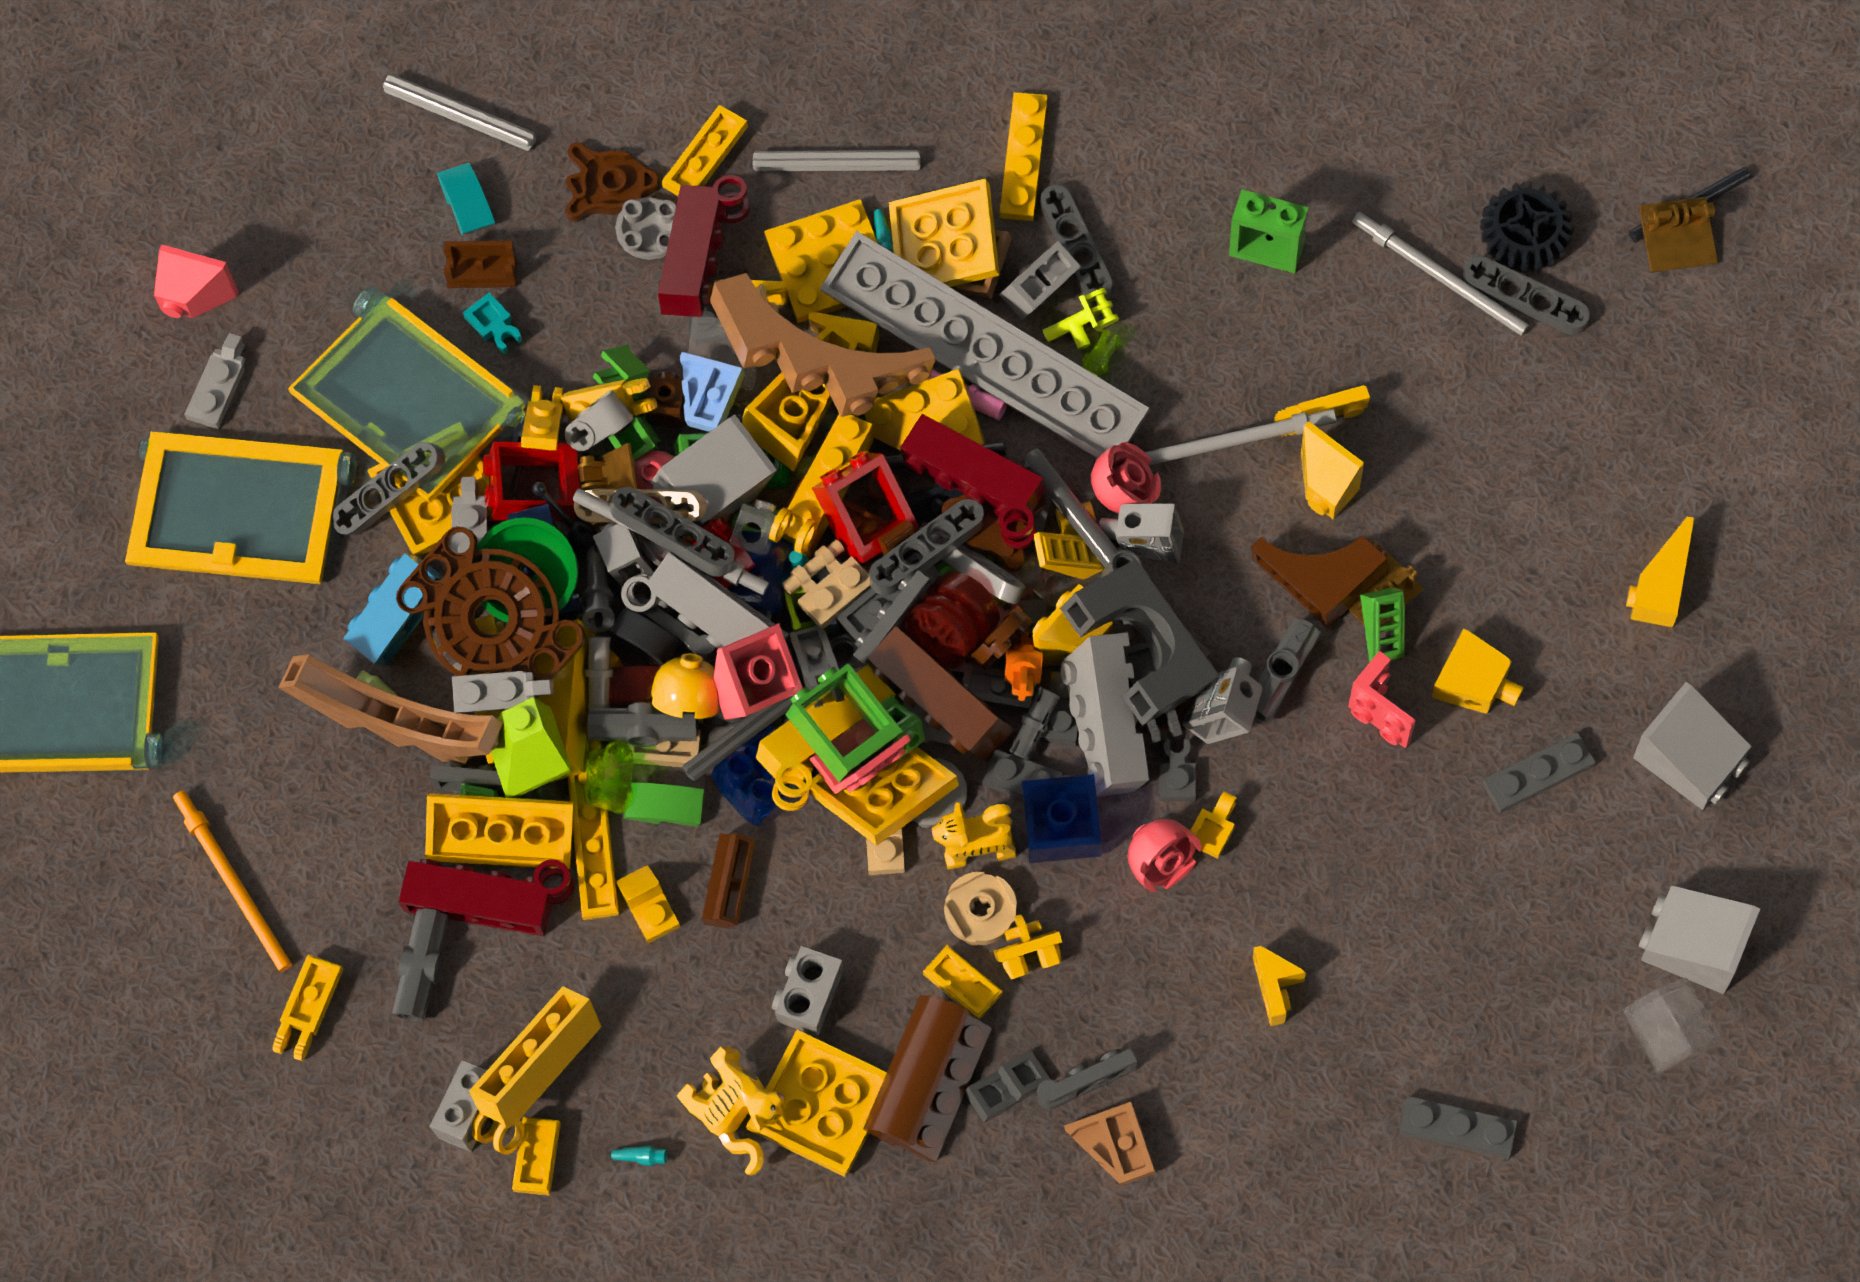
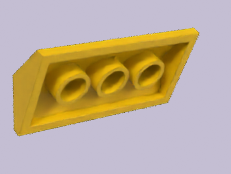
[425,793,573,869]

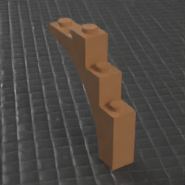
[710,273,936,417]
[278,654,503,764]

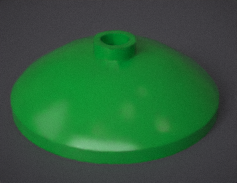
[475,518,578,623]

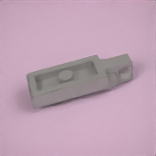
[184,333,245,429]
[451,477,489,553]
[452,671,554,713]

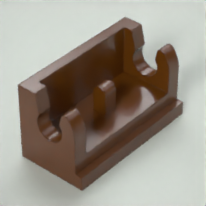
[444,240,517,288]

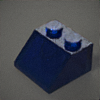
[1022,774,1102,863]

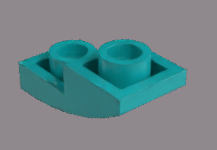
[437,163,495,236]

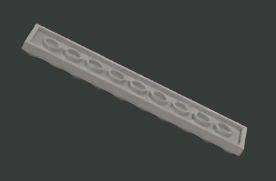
[820,231,1150,459]

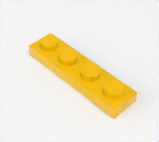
[999,92,1047,221]

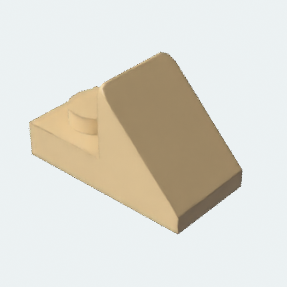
[866,828,905,875]

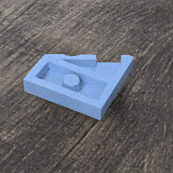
[680,352,745,432]

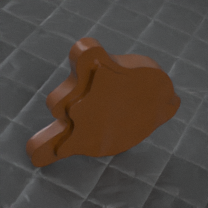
[565,142,660,222]
[942,494,1046,572]

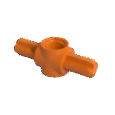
[1004,632,1043,701]

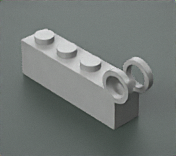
[621,552,789,649]

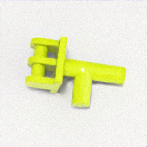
[1042,288,1119,350]

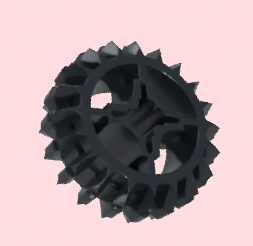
[1480,181,1574,273]

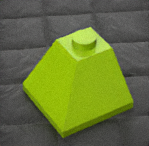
[491,697,572,798]

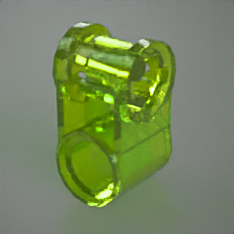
[584,740,634,814]

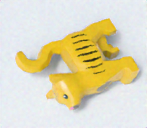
[931,802,1016,869]
[677,1046,785,1176]

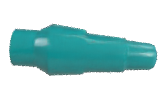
[874,209,894,253]
[789,550,816,582]
[611,1146,668,1166]

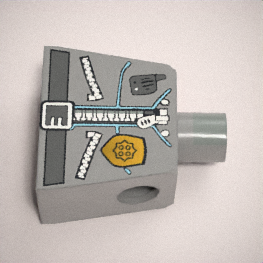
[1099,504,1184,563]
[1182,657,1262,744]

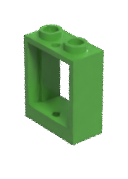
[1229,189,1309,273]
[785,663,903,783]

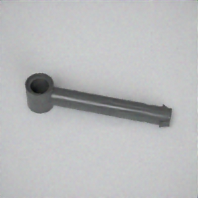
[1021,448,1142,578]

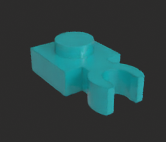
[463,292,522,354]

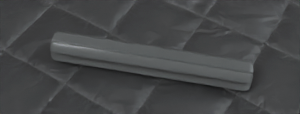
[682,695,794,781]

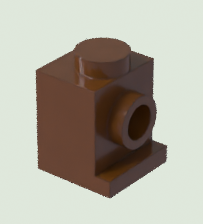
[645,372,685,428]

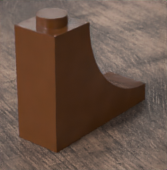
[1251,536,1388,628]

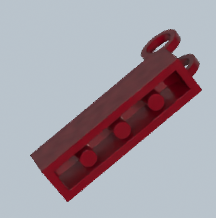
[658,175,750,317]
[900,414,1045,549]
[398,859,574,936]

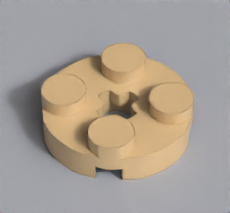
[944,871,1017,946]

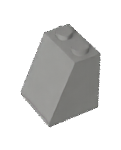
[650,414,777,538]
[1633,682,1751,810]
[1638,885,1761,994]

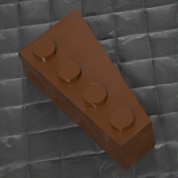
[868,626,1015,762]

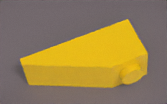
[1626,516,1694,627]

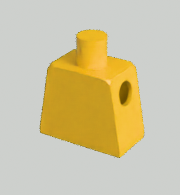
[1432,628,1524,714]

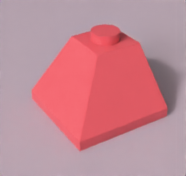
[154,245,239,318]
[713,624,803,720]

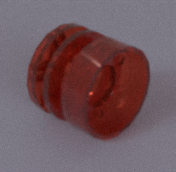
[904,572,1000,668]

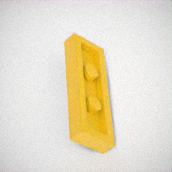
[662,105,748,196]

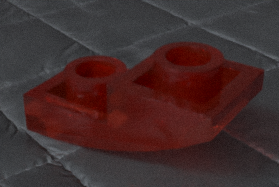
[610,666,661,705]

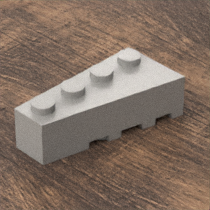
[1060,632,1149,797]

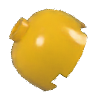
[651,653,721,719]

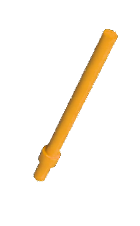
[173,790,292,972]

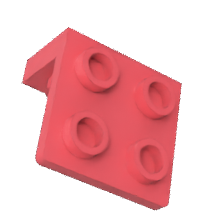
[1348,651,1416,748]
[809,719,911,794]

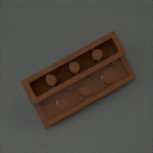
[863,995,992,1162]

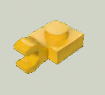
[1191,791,1237,859]

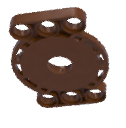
[396,526,586,699]

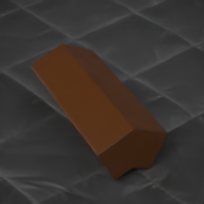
[702,833,755,928]

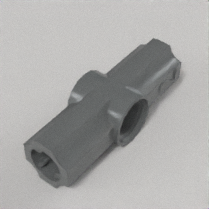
[1254,618,1321,724]
[588,702,698,747]
[392,908,449,1022]

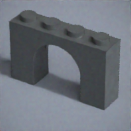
[1060,559,1219,726]

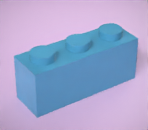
[343,553,443,666]

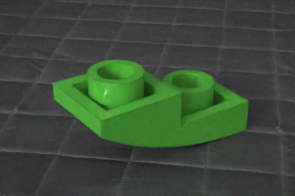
[623,782,704,827]

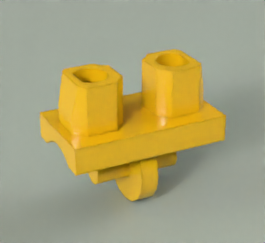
[993,914,1062,979]

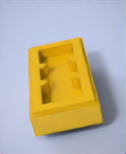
[923,945,1002,1020]
[512,1117,561,1196]

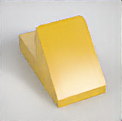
[615,865,680,944]
[1253,946,1306,1026]

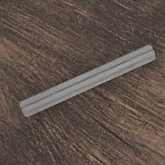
[383,74,536,151]
[753,150,921,171]

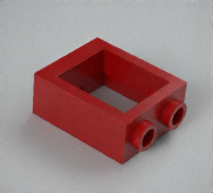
[483,442,580,521]
[812,451,920,563]

